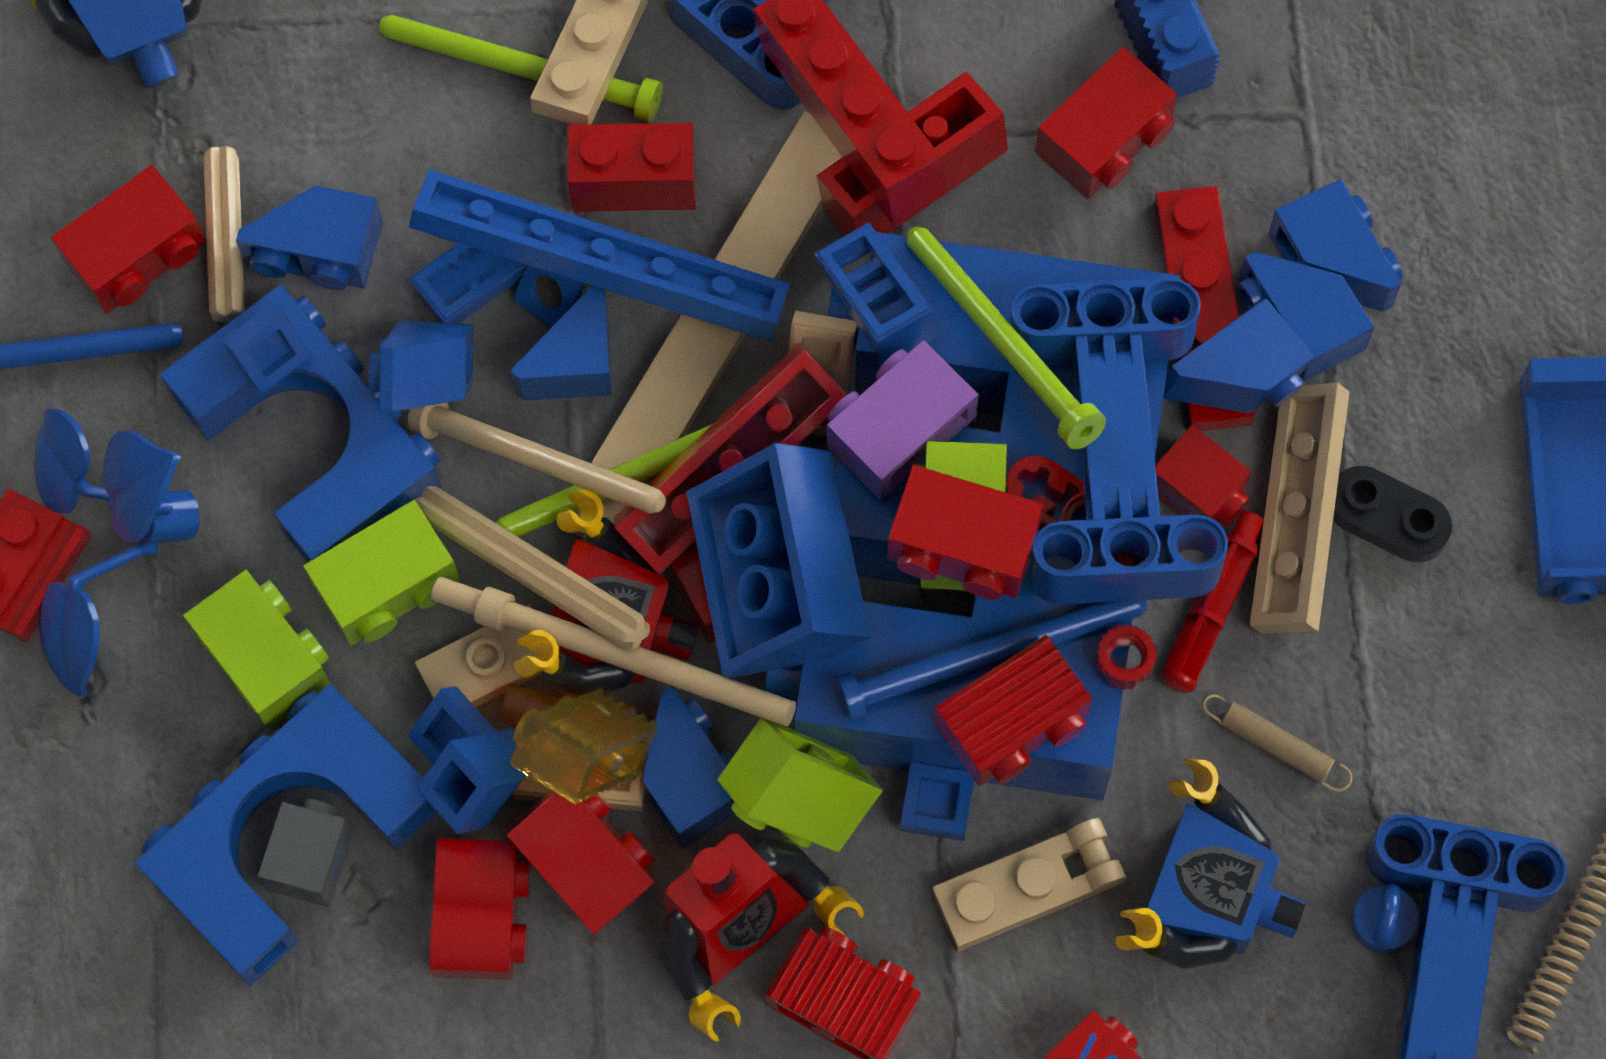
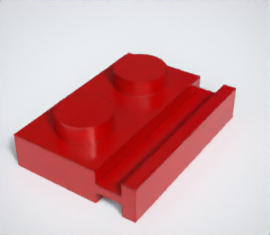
[0,488,92,643]

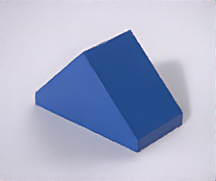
[510,286,612,401]

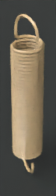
[1202,694,1352,792]

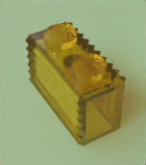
[510,688,658,806]

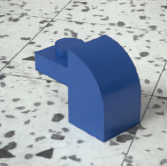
[408,686,530,834]

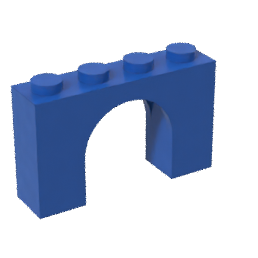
[160,284,442,563]
[134,683,438,987]

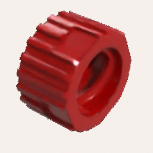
[1095,624,1157,690]

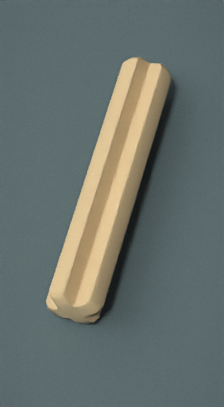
[203,146,245,323]

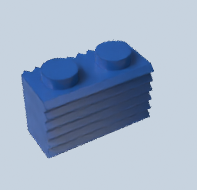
[1114,0,1221,98]

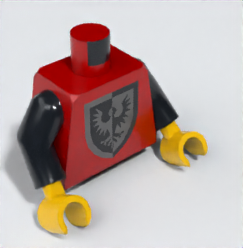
[514,490,699,698]
[656,832,864,1042]

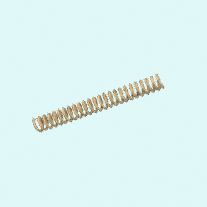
[1505,833,1606,1054]

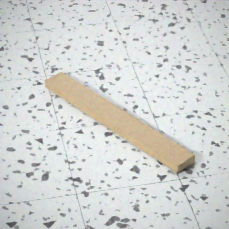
[574,111,842,538]

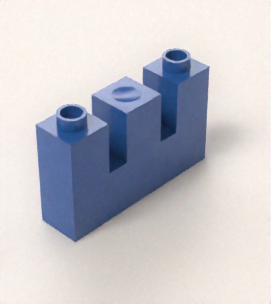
[765,232,1180,800]

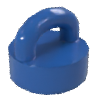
[1351,883,1419,953]

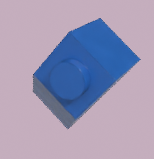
[1163,299,1314,414]

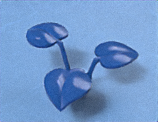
[34,408,200,697]

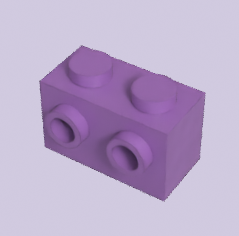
[827,340,978,501]

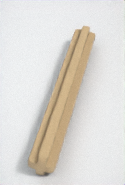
[414,486,650,650]

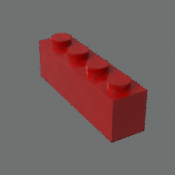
[753,0,946,226]
[614,343,847,574]

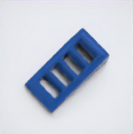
[814,222,939,363]

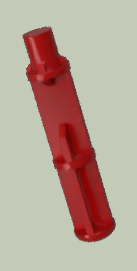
[1160,511,1264,694]

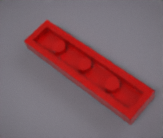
[1154,186,1254,431]

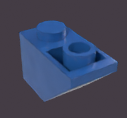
[1268,179,1403,311]
[236,186,383,290]
[1237,252,1374,381]
[369,321,474,412]
[643,686,735,849]

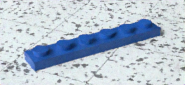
[409,169,790,342]

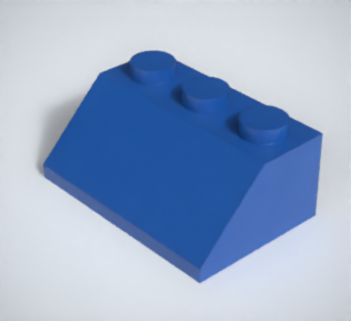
[687,443,871,678]

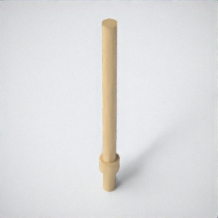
[431,577,796,727]

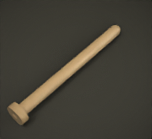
[408,402,666,514]

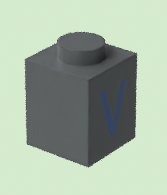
[258,799,353,908]

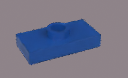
[408,243,527,323]

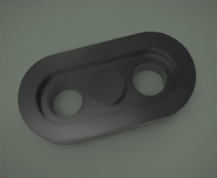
[1333,466,1452,563]

